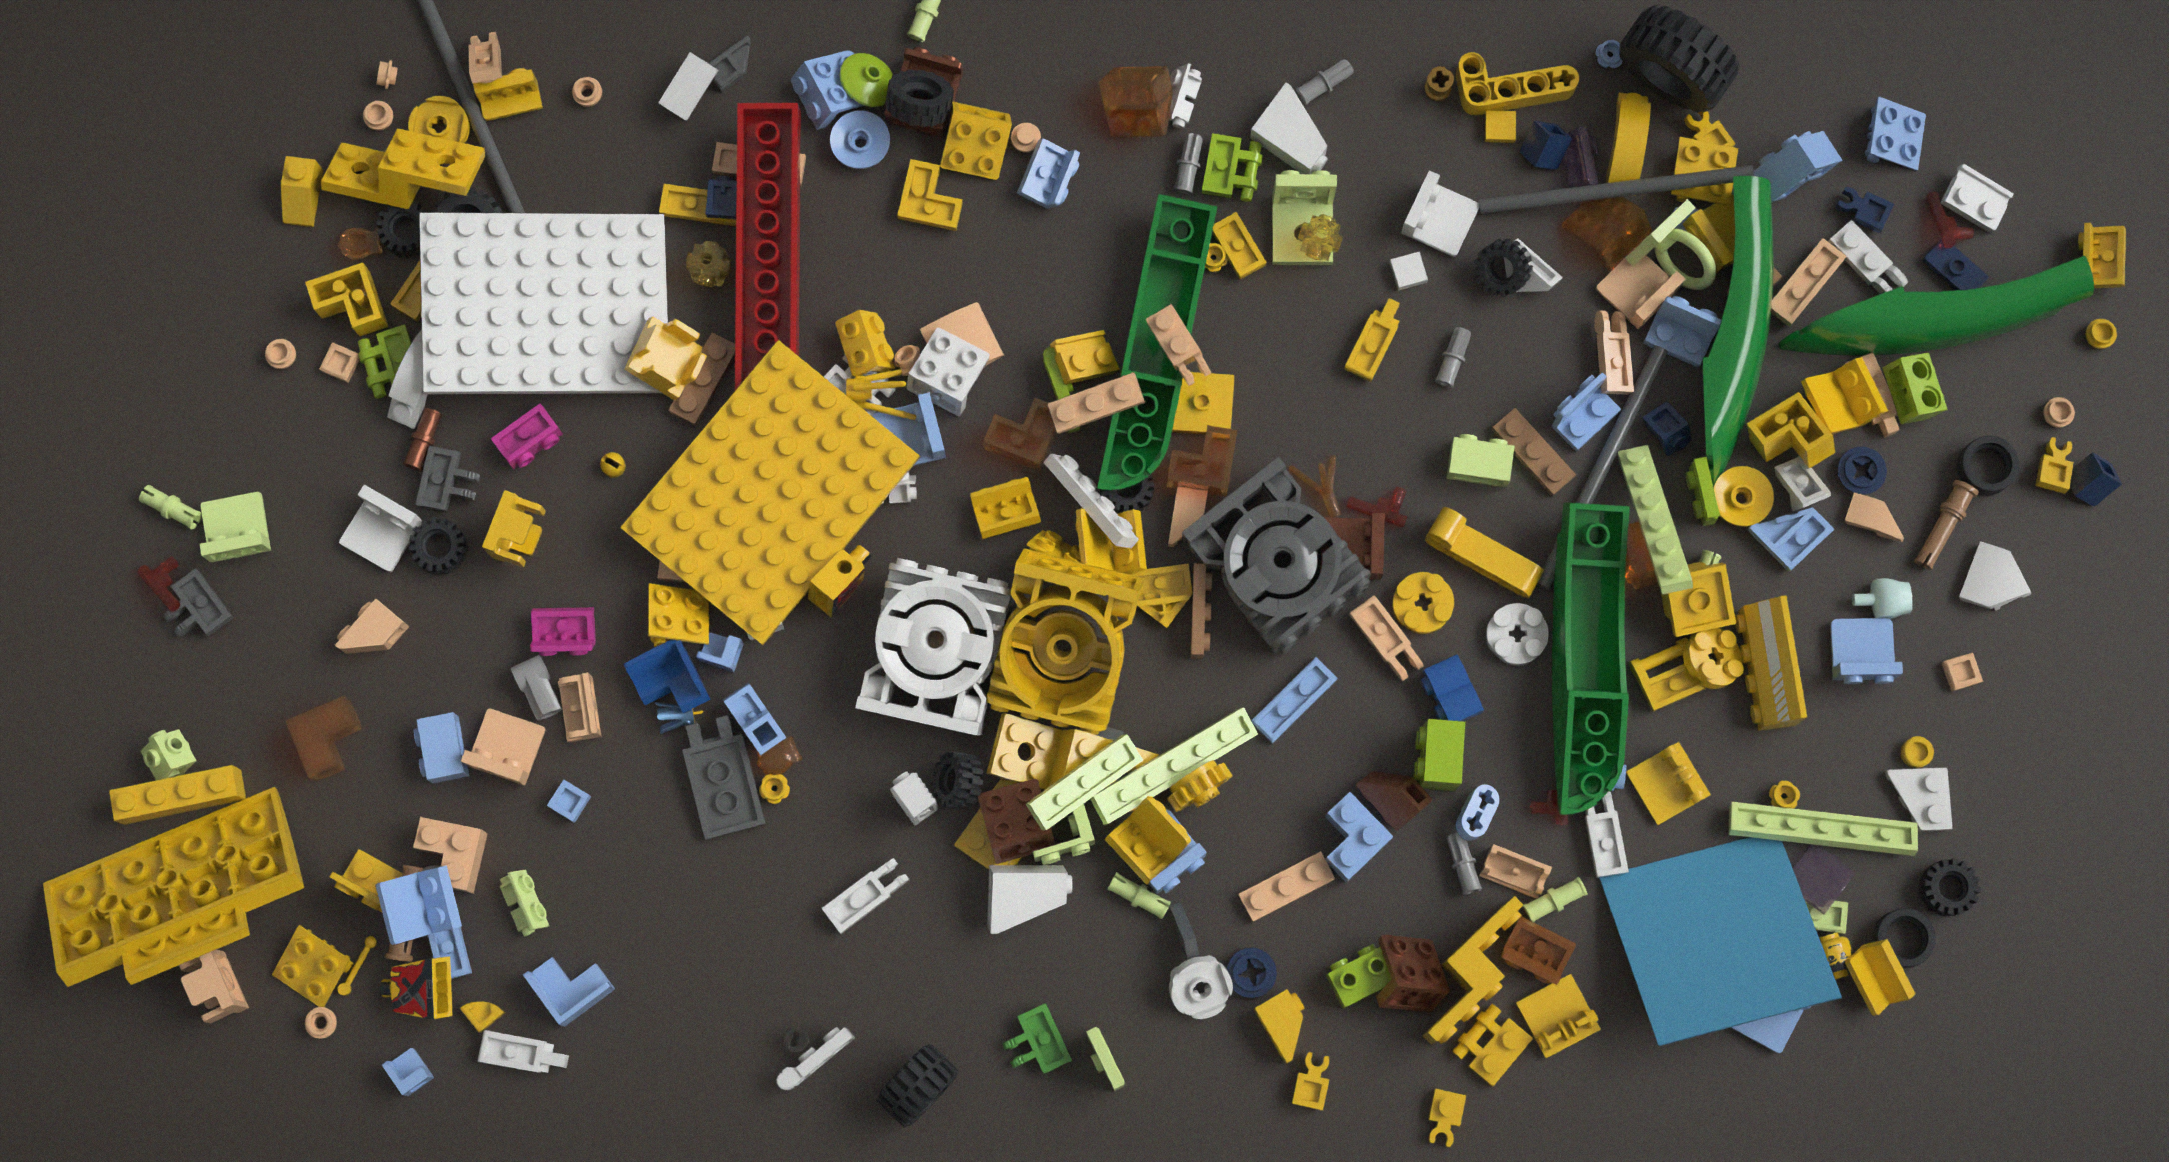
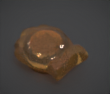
[337,228,383,260]
[757,736,803,775]

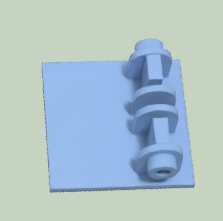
[1865,97,1926,171]

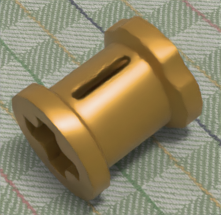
[1424,66,1454,101]

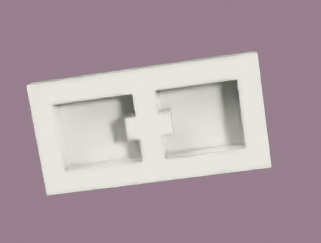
[658,52,719,121]

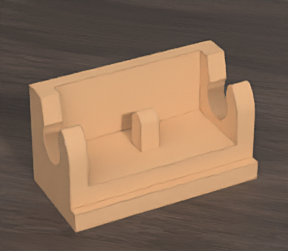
[558,672,602,743]
[1479,844,1552,899]

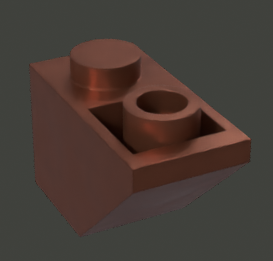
[1356,771,1433,832]

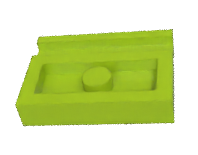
[1686,457,1720,526]

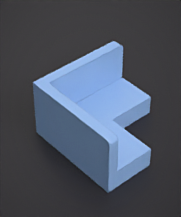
[523,957,615,1027]

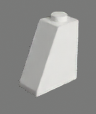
[1250,83,1328,174]
[987,865,1072,934]

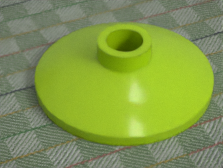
[839,53,893,107]

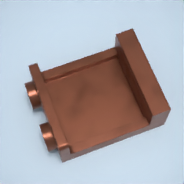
[885,47,963,138]

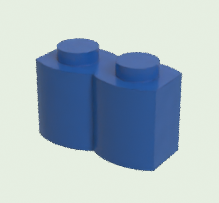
[1420,655,1484,722]

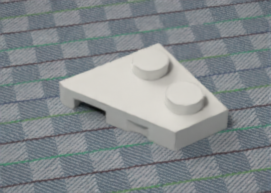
[1885,768,1953,832]

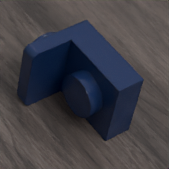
[705,176,737,219]
[1642,401,1692,456]

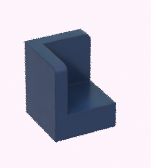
[1520,121,1572,169]
[2070,452,2122,506]

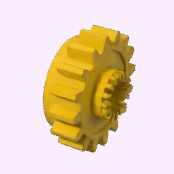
[1167,760,1233,812]

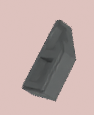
[708,35,751,93]
[1169,902,1199,960]

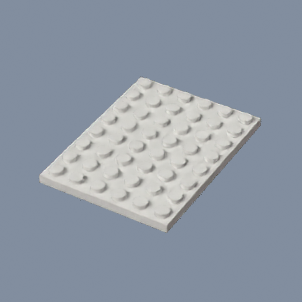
[419,213,668,394]

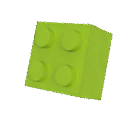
[1413,719,1465,791]

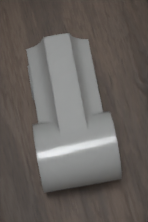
[511,655,562,721]

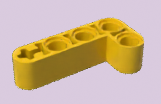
[1456,52,1579,115]
[1425,507,1544,598]

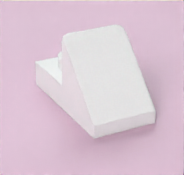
[1774,456,1831,511]

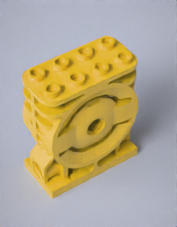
[986,549,1144,735]

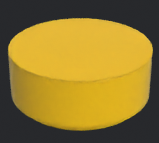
[1901,736,1934,768]

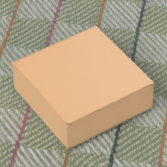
[319,342,360,383]
[1942,653,1983,692]

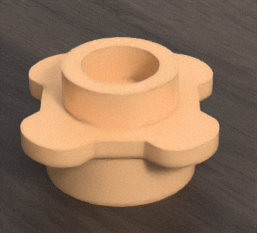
[894,345,920,376]

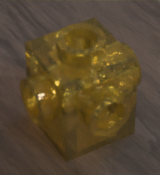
[1298,214,1344,261]
[686,241,731,287]

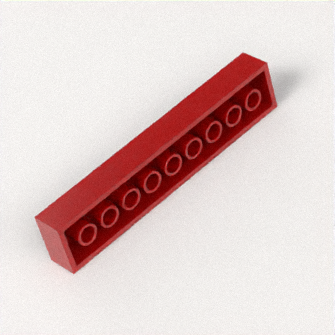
[735,103,801,391]

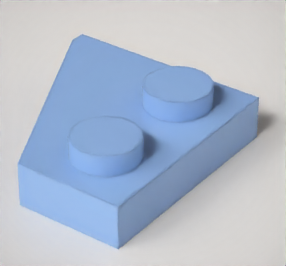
[1748,507,1834,572]

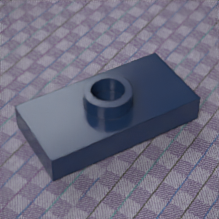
[1922,237,1989,291]

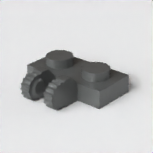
[416,446,480,512]
[163,568,234,637]

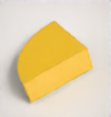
[460,1001,505,1033]

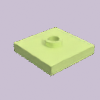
[1086,1027,1125,1091]

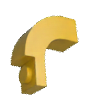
[1606,92,1651,196]

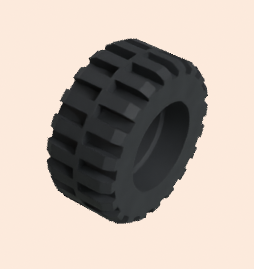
[1619,5,1739,112]

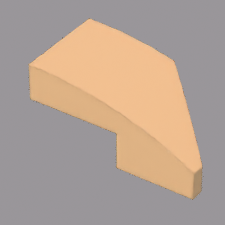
[1168,486,1208,547]
[1845,493,1904,542]

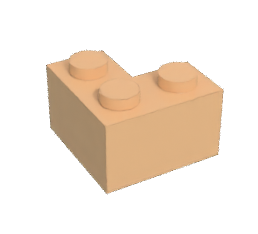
[413,817,488,894]

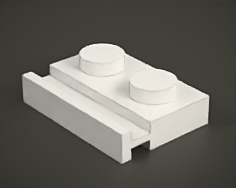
[1941,164,2013,233]

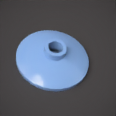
[830,111,890,169]

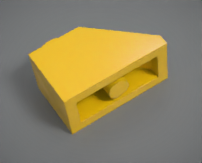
[281,156,323,227]
[1254,989,1305,1064]

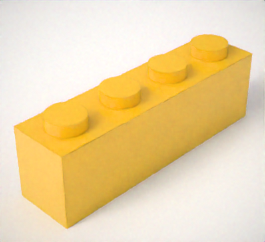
[109,765,246,825]

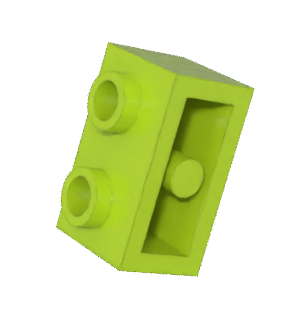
[1326,944,1391,1009]

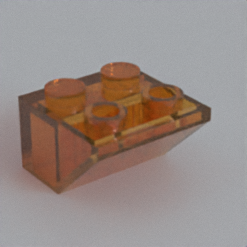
[1099,66,1173,137]

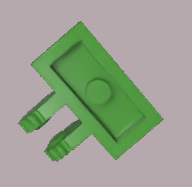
[1002,1003,1072,1074]

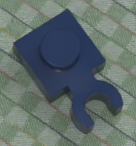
[1835,187,1894,233]

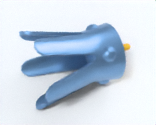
[655,702,703,734]

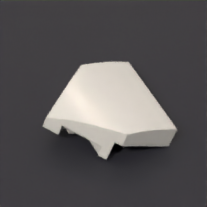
[1959,541,2031,611]

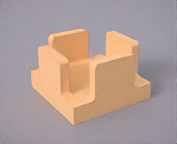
[179,949,249,1023]

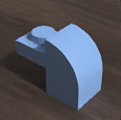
[723,683,786,755]

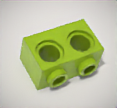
[1882,353,1948,424]

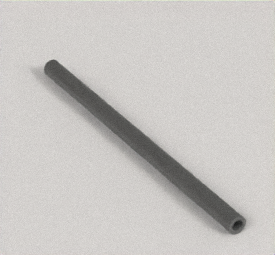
[417,0,525,213]
[1479,165,1754,214]
[1537,345,1668,590]

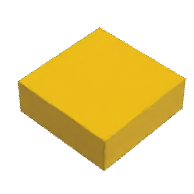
[1485,110,1516,143]

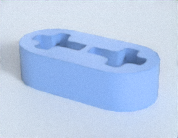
[1456,785,1499,841]

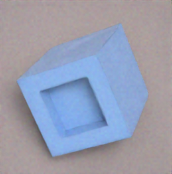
[696,633,744,672]
[382,1048,434,1096]

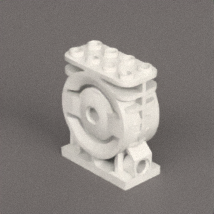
[855,558,1012,735]

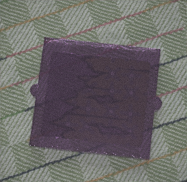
[1793,844,1856,915]

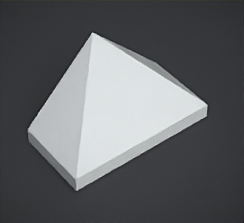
[1504,238,1563,292]

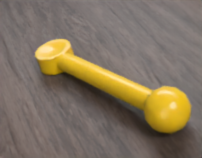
[338,936,377,996]

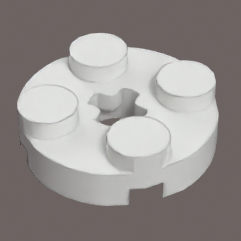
[1486,603,1549,666]
[1169,955,1233,1019]

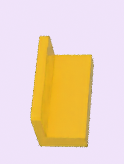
[1845,939,1915,1016]

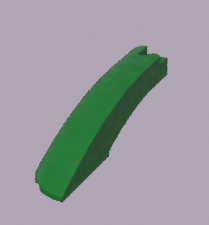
[1703,176,1774,487]
[1097,194,1217,490]
[1778,256,2094,356]
[1552,502,1630,815]

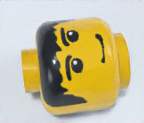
[1819,932,1853,979]

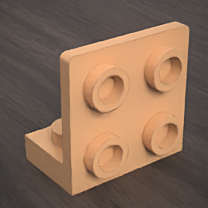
[1596,247,1685,330]
[461,708,546,786]

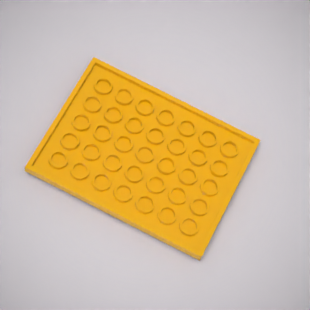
[620,340,920,645]

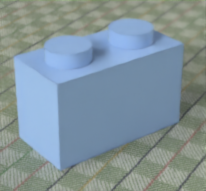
[414,712,469,783]

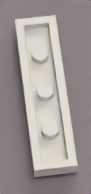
[1043,454,1139,548]

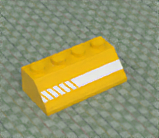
[1735,595,1807,731]

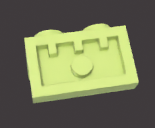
[200,492,271,562]
[1033,804,1095,865]

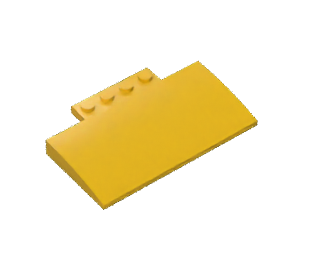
[43,787,304,987]

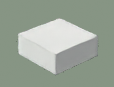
[1390,252,1428,291]

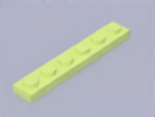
[1618,445,1693,594]
[1090,707,1258,824]
[1729,802,1918,856]

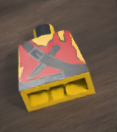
[808,545,871,618]
[379,956,452,1019]

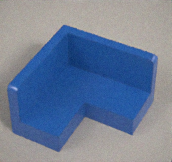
[624,640,711,713]

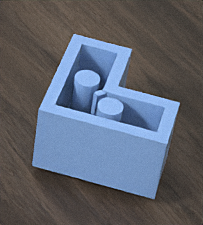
[1753,131,1843,202]
[1325,792,1393,883]

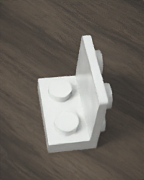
[1401,170,1480,257]
[907,328,990,417]
[339,485,422,572]

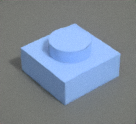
[547,779,591,823]

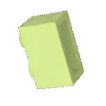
[1446,434,1515,487]

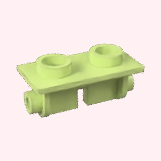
[499,870,549,936]

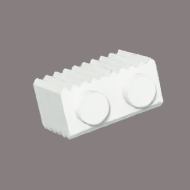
[890,771,938,826]

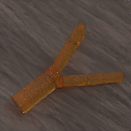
[1289,455,1342,518]

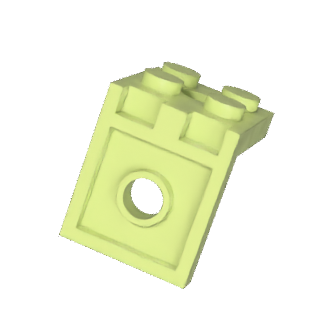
[1272,170,1337,265]

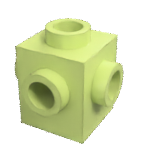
[141,729,196,781]

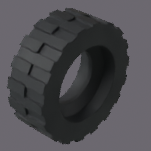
[885,69,954,127]

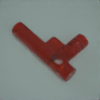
[1926,191,1974,248]
[1346,487,1408,528]
[137,556,180,612]
[1530,786,1568,825]

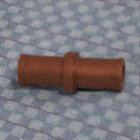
[403,408,442,471]

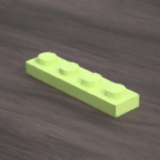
[1026,734,1143,830]

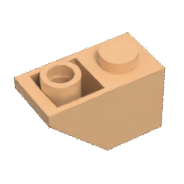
[335,599,409,654]

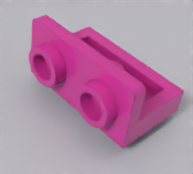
[491,403,563,469]
[530,607,596,656]

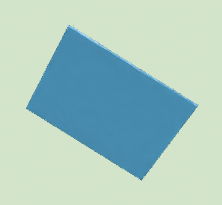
[1599,837,1842,1046]

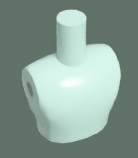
[1852,578,1912,619]

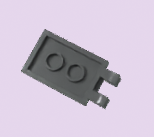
[682,715,766,840]

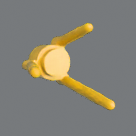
[846,370,917,420]

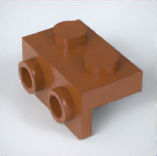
[1501,916,1576,985]

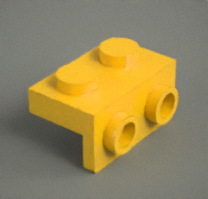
[473,68,543,121]
[2078,223,2126,288]
[835,310,895,377]
[970,477,1041,539]

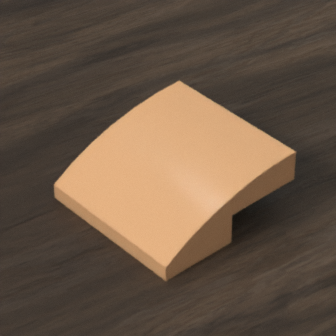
[920,302,1004,367]

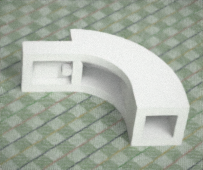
[387,330,428,429]

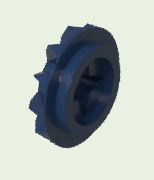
[1837,447,1887,495]
[1227,948,1277,998]

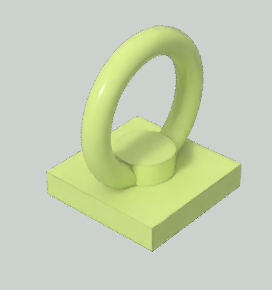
[1625,199,1716,290]

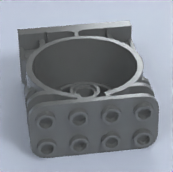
[1182,457,1371,655]

